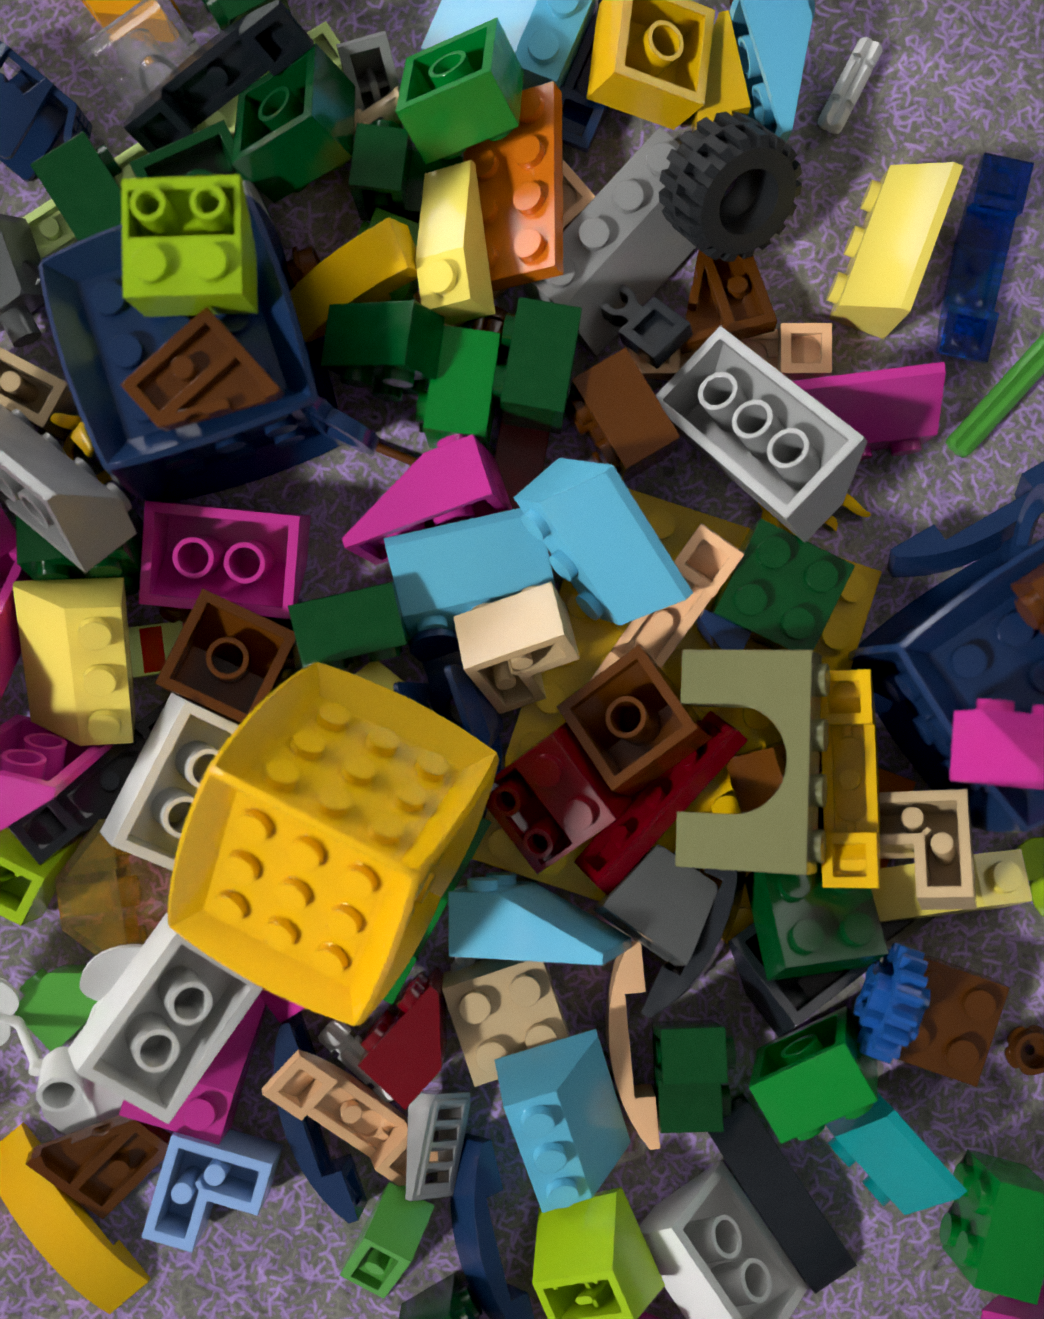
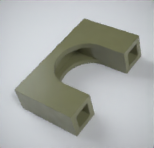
[675,650,830,875]

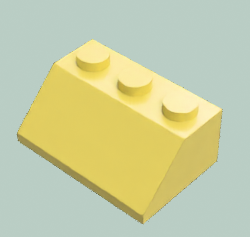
[827,162,963,339]
[13,577,136,746]

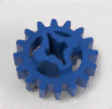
[854,942,931,1064]

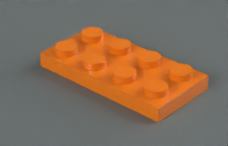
[463,81,563,292]

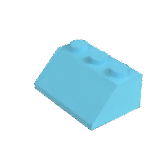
[513,458,693,626]
[384,508,555,639]
[494,1029,631,1213]

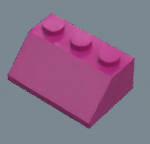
[792,362,946,461]
[139,500,311,619]
[0,714,113,831]

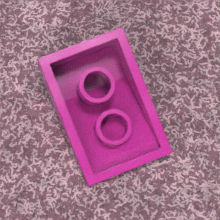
[342,434,513,565]
[950,699,1044,790]
[119,995,267,1145]

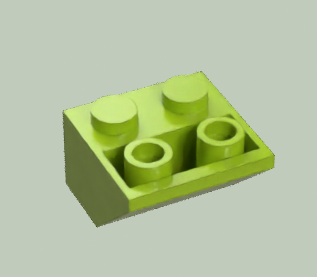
[121,175,258,317]
[0,827,82,926]
[532,1187,665,1319]

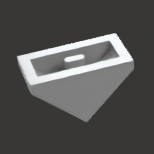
[336,31,405,129]

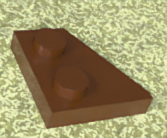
[680,250,777,354]
[120,307,285,432]
[25,1115,171,1220]

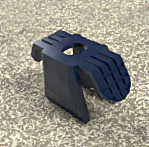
[0,41,93,182]
[393,628,506,774]

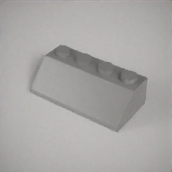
[523,127,696,358]
[655,326,867,543]
[0,404,137,573]

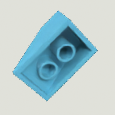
[421,0,595,90]
[729,0,815,143]
[448,872,632,965]

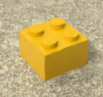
[586,0,715,130]

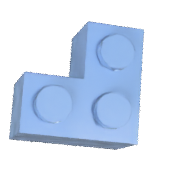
[141,1129,283,1252]

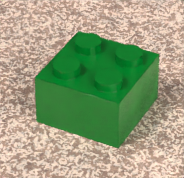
[396,17,524,164]
[415,325,502,451]
[749,1006,878,1144]
[939,1149,1044,1305]

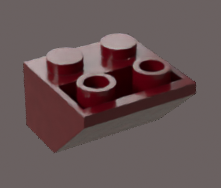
[486,722,632,875]
[358,967,447,1110]

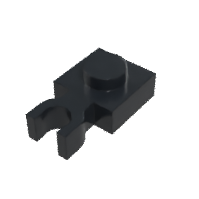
[600,284,693,369]

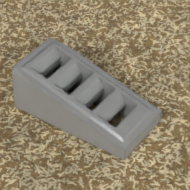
[405,1089,470,1201]

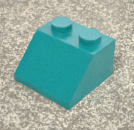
[826,1093,967,1215]

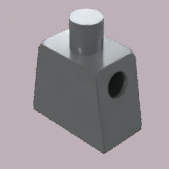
[0,214,45,347]
[593,844,718,967]

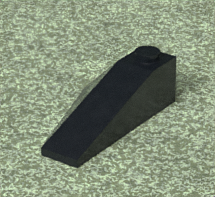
[728,916,936,1037]

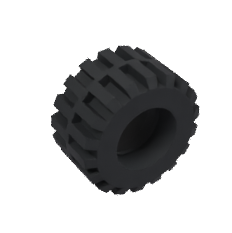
[658,112,802,262]

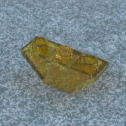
[55,818,148,955]

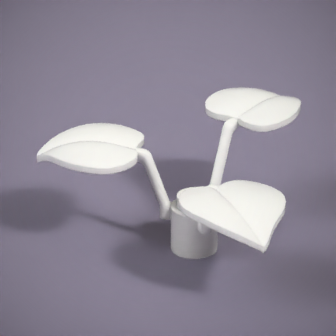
[0,944,143,1134]

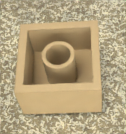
[442,959,570,1087]

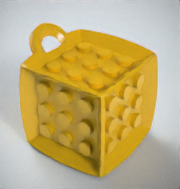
[168,662,499,1026]

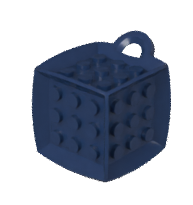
[38,194,381,501]
[848,484,1044,834]

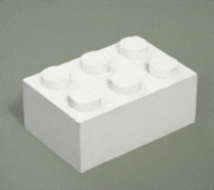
[100,692,240,871]
[68,913,263,1124]

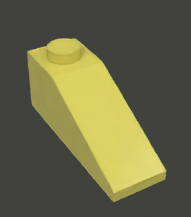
[415,160,495,326]
[871,849,1033,923]

